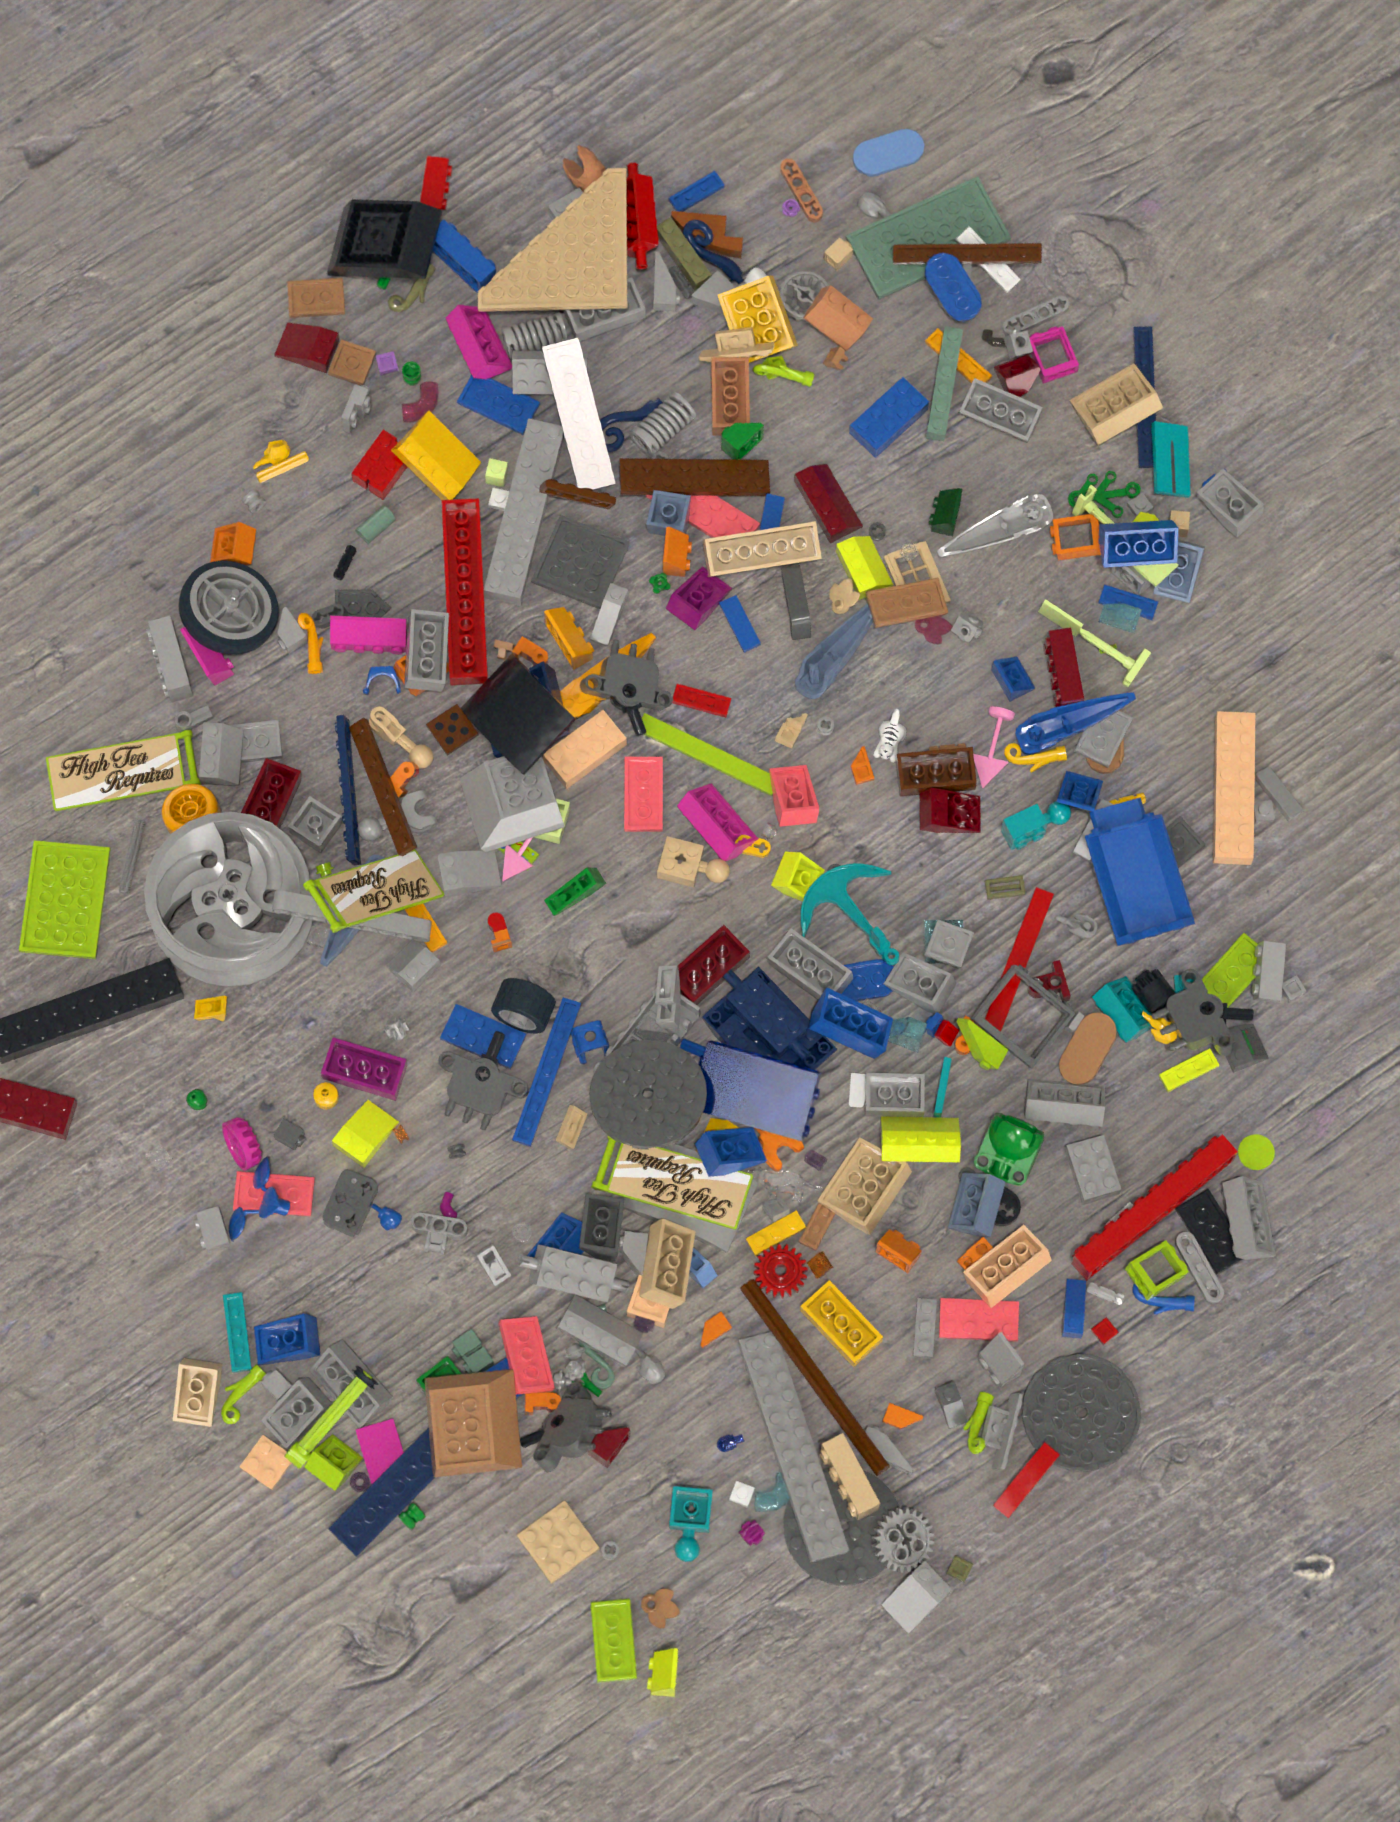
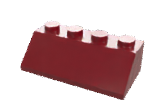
[794,464,863,544]

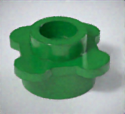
[649,573,671,594]

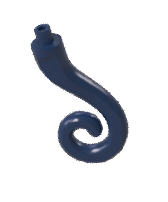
[683,220,744,285]
[600,398,663,453]

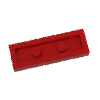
[673,684,732,718]

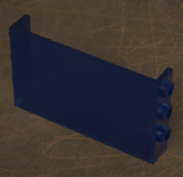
[699,1040,822,1141]

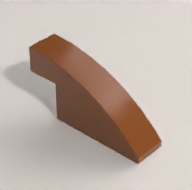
[671,211,743,259]

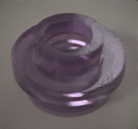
[350,1472,370,1492]

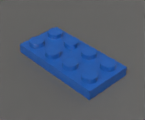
[440,1004,526,1070]

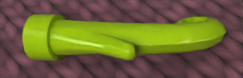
[753,364,814,387]
[221,1364,266,1424]
[963,1392,994,1454]

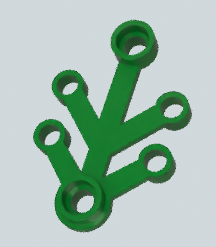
[1068,471,1141,518]

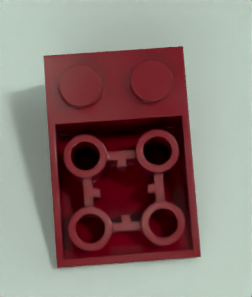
[920,788,981,833]

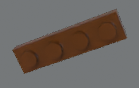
[539,479,616,510]

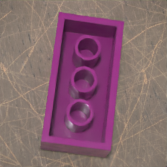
[321,1038,408,1101]

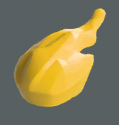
[253,440,290,469]
[1142,1011,1177,1044]

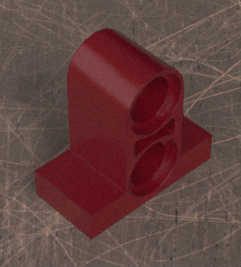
[1028,960,1071,1003]

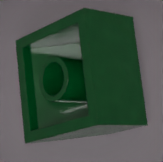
[929,488,963,536]

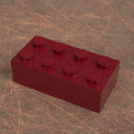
[1044,627,1084,707]
[241,758,301,829]
[678,925,750,1005]
[0,1078,77,1140]

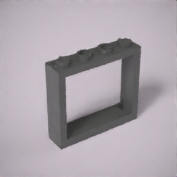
[970,965,1075,1068]

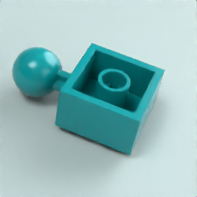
[1001,801,1071,850]
[669,1486,713,1562]

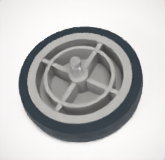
[179,561,278,655]

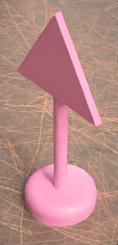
[974,706,1015,788]
[502,837,533,881]

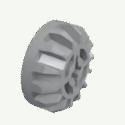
[780,271,828,323]

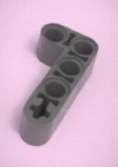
[781,565,811,640]

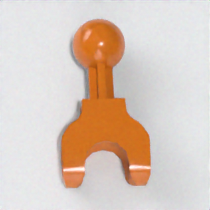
[734,1099,804,1172]

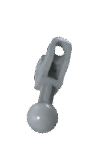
[358,790,438,841]

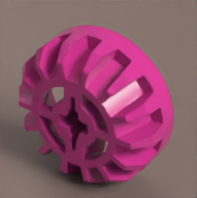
[222,1117,262,1171]

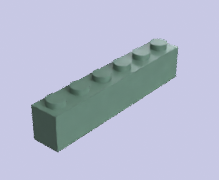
[926,326,963,442]

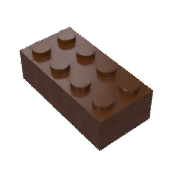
[896,747,977,797]

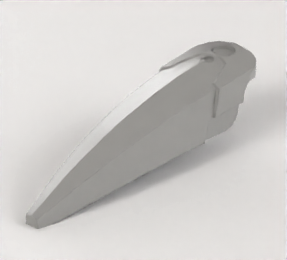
[937,494,1053,557]

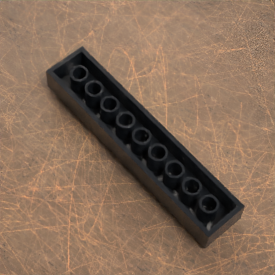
[0,958,184,1064]

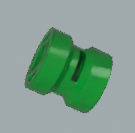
[402,361,421,386]
[398,1503,426,1530]

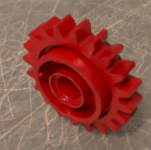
[754,1244,808,1299]

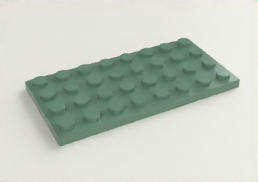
[846,176,1011,300]

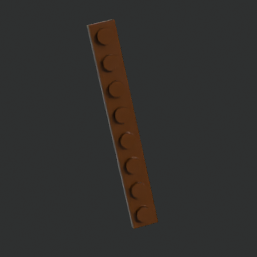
[893,243,1042,265]
[349,718,417,857]

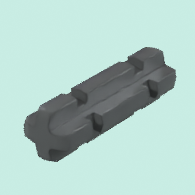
[668,266,694,299]

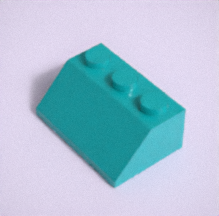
[1092,976,1158,1043]

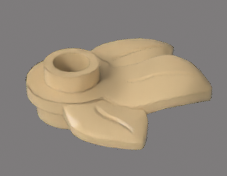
[829,578,860,614]

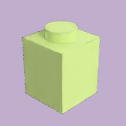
[485,458,508,487]

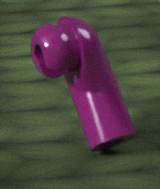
[439,1192,457,1218]

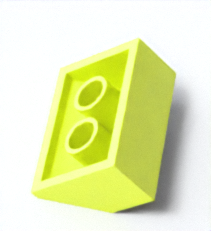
[836,536,893,600]

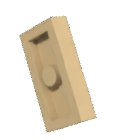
[556,1105,587,1149]

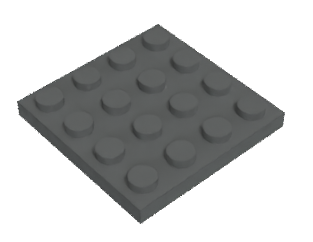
[531,515,630,609]

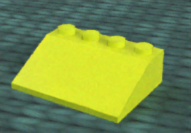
[881,1116,961,1162]

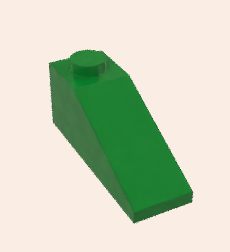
[544,867,606,916]

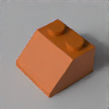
[210,522,256,565]
[663,527,692,577]
[876,1229,922,1273]

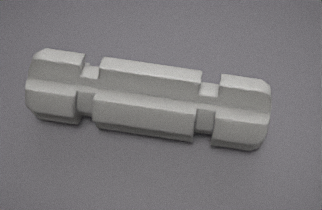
[1087,1282,1125,1306]

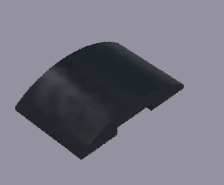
[461,653,576,775]

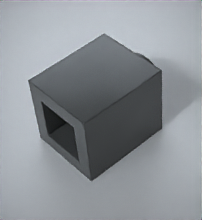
[274,1119,306,1151]

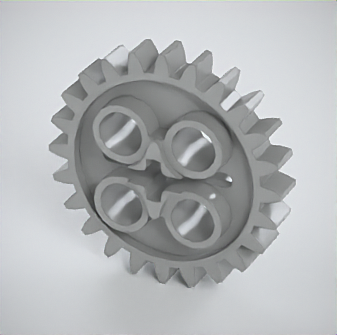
[872,1507,935,1573]

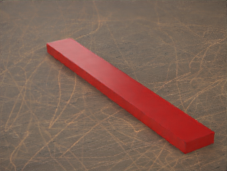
[985,887,1054,1032]

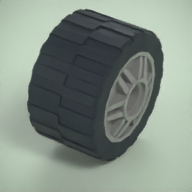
[491,978,556,1034]

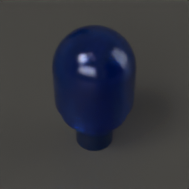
[717,1434,744,1452]

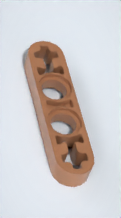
[780,159,823,222]

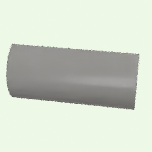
[959,378,1043,442]

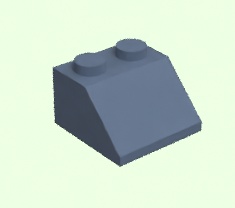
[646,490,691,536]

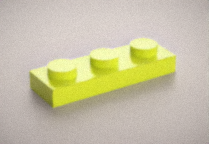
[1159,1048,1219,1092]

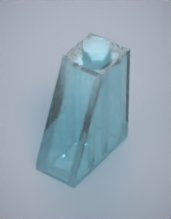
[888,1017,927,1053]

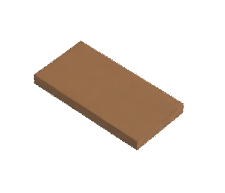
[865,578,948,628]

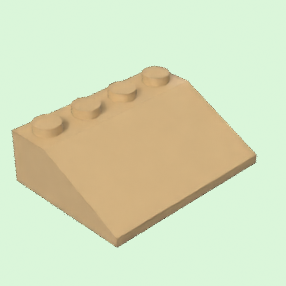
[1070,363,1163,445]
[817,1137,912,1235]

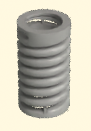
[501,312,568,360]
[629,392,696,457]

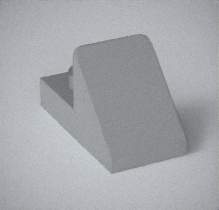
[476,1244,511,1286]

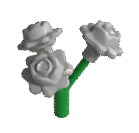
[553,1344,602,1397]

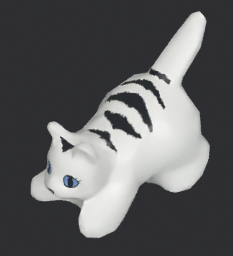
[874,709,906,762]

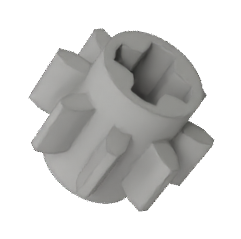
[384,1016,409,1040]

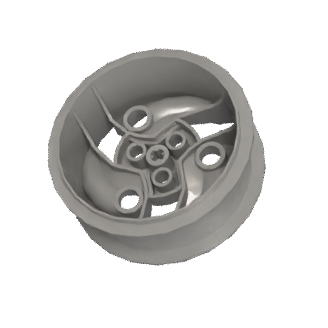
[144,812,313,987]

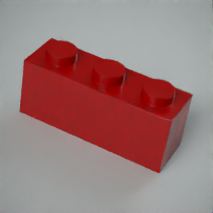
[420,156,453,216]

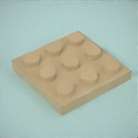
[516,1500,600,1584]

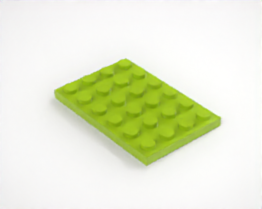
[19,840,111,959]

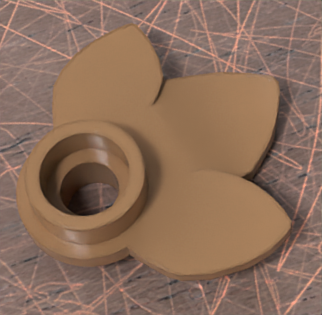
[641,1589,680,1629]

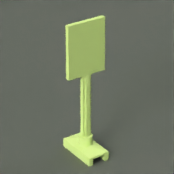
[1072,485,1178,587]
[1038,599,1151,687]

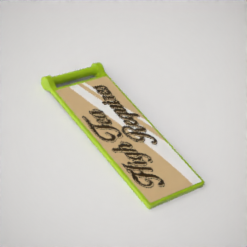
[46,730,201,811]
[303,849,444,933]
[591,1136,753,1230]

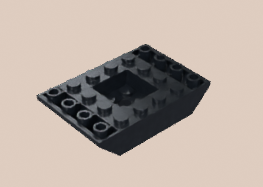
[327,199,442,279]

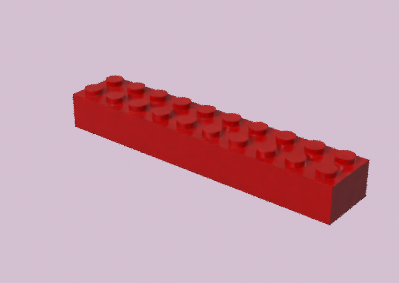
[442,498,488,686]
[1071,1134,1238,1281]

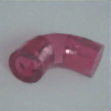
[402,382,439,422]

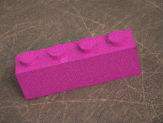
[445,305,512,379]
[330,616,407,655]
[677,783,758,862]

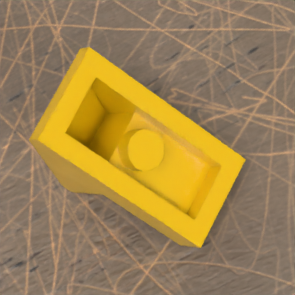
[194,996,227,1021]

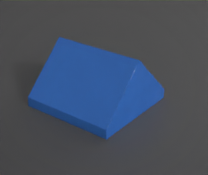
[992,657,1035,702]

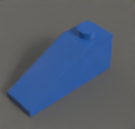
[1062,1279,1086,1339]

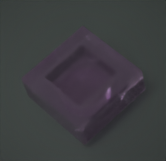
[634,1316,655,1333]

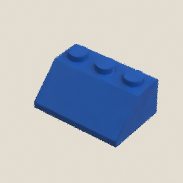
[527,1212,584,1258]

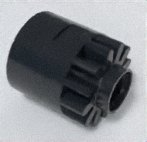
[1132,969,1177,1015]

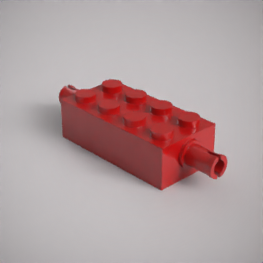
[626,163,659,269]

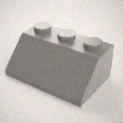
[199,722,243,786]

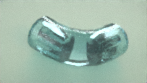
[754,1472,790,1512]

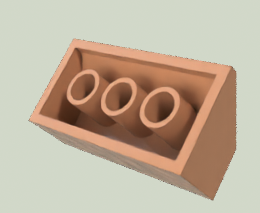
[711,357,750,436]

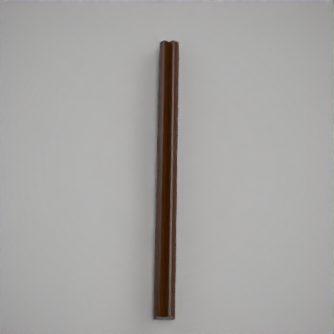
[740,1279,890,1476]

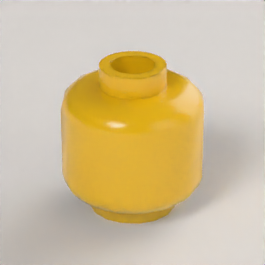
[313,1082,339,1110]

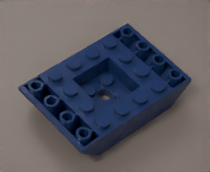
[702,966,838,1101]

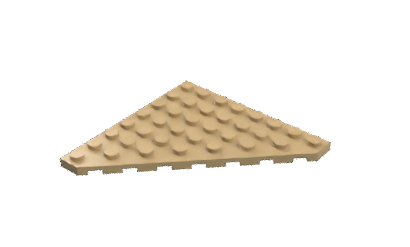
[478,168,627,312]

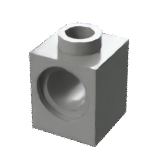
[1004,329,1033,359]
[262,1369,292,1401]

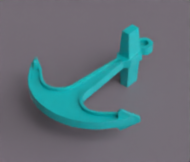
[801,863,900,965]

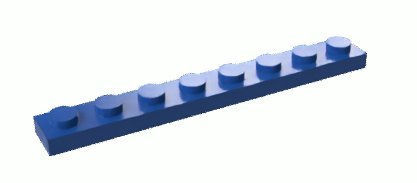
[512,997,581,1147]

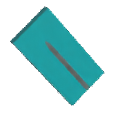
[1152,421,1191,498]

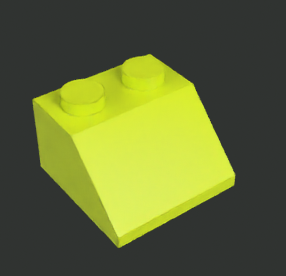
[771,851,825,902]

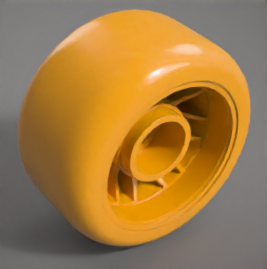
[161,784,222,834]

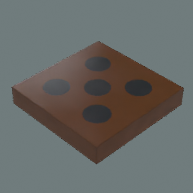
[426,704,479,756]

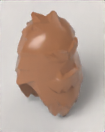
[563,145,606,193]

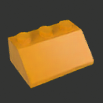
[544,607,594,670]

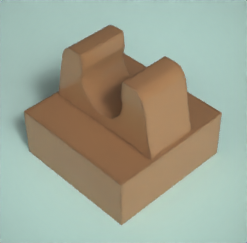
[822,347,848,370]
[494,639,515,660]

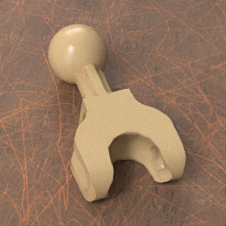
[369,706,433,769]

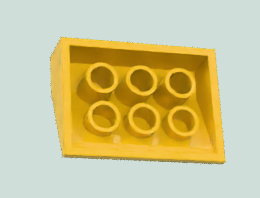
[717,275,798,363]
[391,410,481,500]

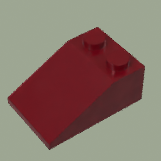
[274,322,340,374]

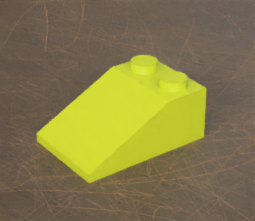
[332,1100,399,1168]
[647,1648,678,1697]

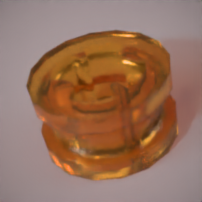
[392,1124,409,1144]

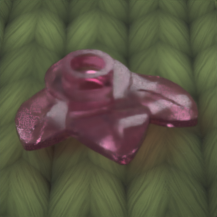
[915,615,953,644]

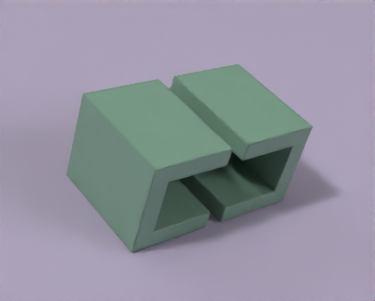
[451,1329,494,1373]

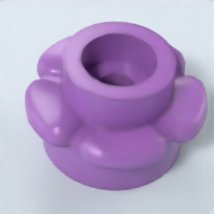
[782,199,800,217]

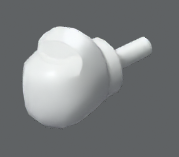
[744,267,766,284]

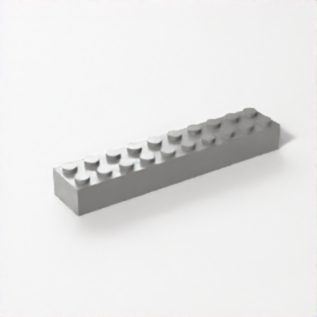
[484,418,565,606]

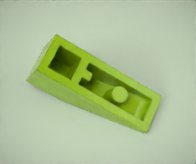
[956,1018,1008,1070]

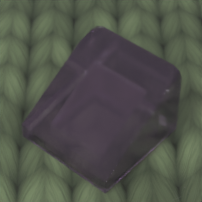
[804,1150,827,1171]

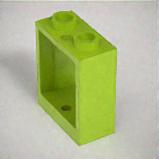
[1125,1240,1189,1301]

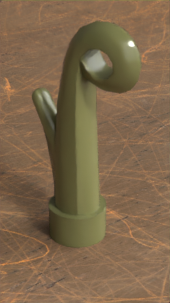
[388,264,436,312]

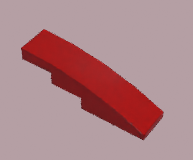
[993,1442,1061,1518]

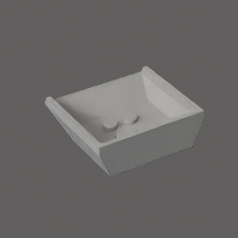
[459,756,565,852]

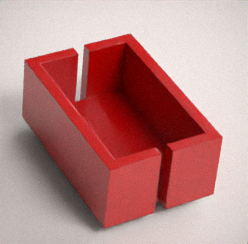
[351,429,407,500]

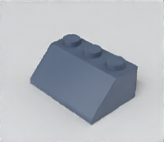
[948,1173,1005,1237]

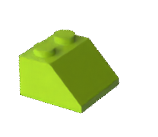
[304,1434,363,1491]

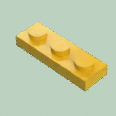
[746,1210,806,1257]

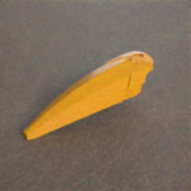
[560,633,656,718]

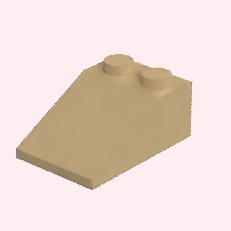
[173,1358,222,1427]

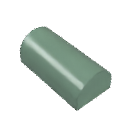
[355,505,396,544]

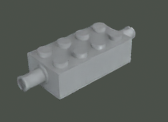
[517,1244,629,1302]

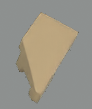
[775,713,808,749]

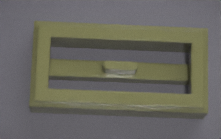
[985,875,1026,900]

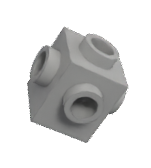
[951,610,984,643]

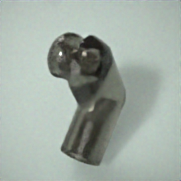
[982,329,1006,348]

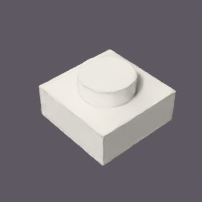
[488,488,509,511]
[729,1481,755,1507]

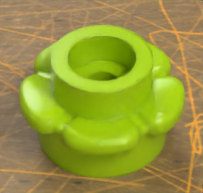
[316,862,334,877]

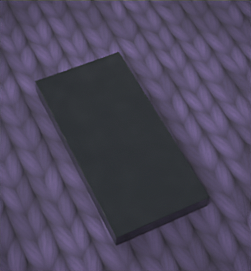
[1175,1189,1243,1275]

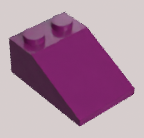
[665,566,732,630]

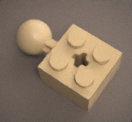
[657,836,730,888]

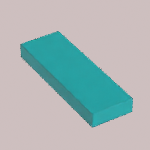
[933,1057,952,1118]

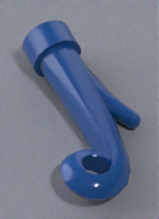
[1132,1284,1195,1315]

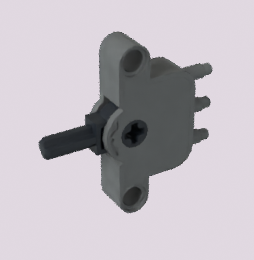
[438,1031,529,1131]

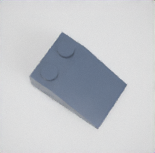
[1153,540,1205,603]

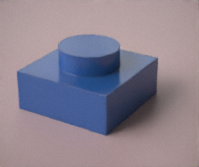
[925,1012,944,1038]

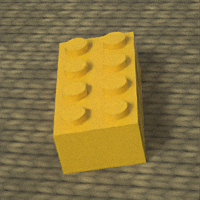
[800,1280,883,1368]

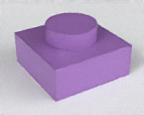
[376,351,398,375]

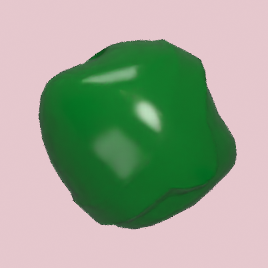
[186,1089,208,1110]

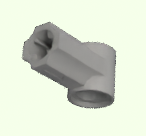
[175,703,213,732]

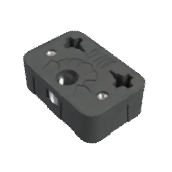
[322,1170,378,1237]

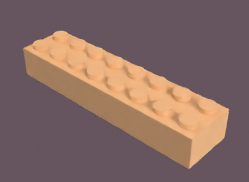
[1213,711,1255,865]

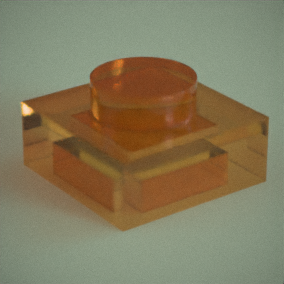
[807,1251,834,1279]

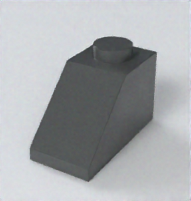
[935,1381,968,1429]

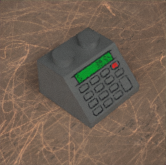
[1220,1024,1269,1073]

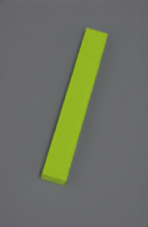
[642,713,773,797]

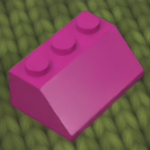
[180,627,234,686]

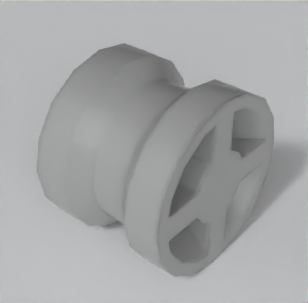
[242,490,266,513]

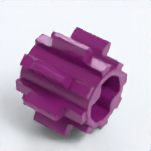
[739,1520,765,1546]

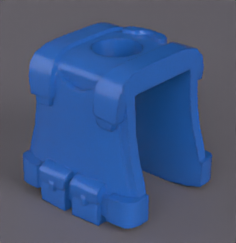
[571,1020,609,1064]

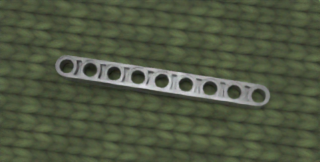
[272,890,432,942]

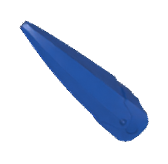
[1015,692,1136,755]

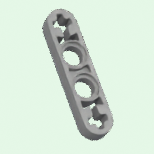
[1003,296,1069,336]

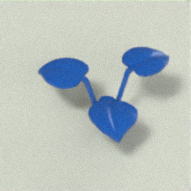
[229,1156,290,1242]

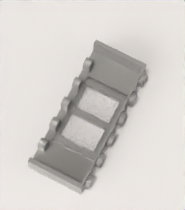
[594,987,701,1073]

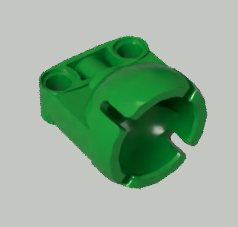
[974,1113,1044,1186]

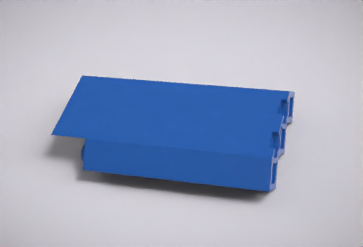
[1085,798,1195,946]

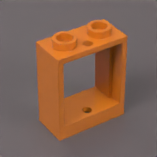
[1050,514,1101,561]

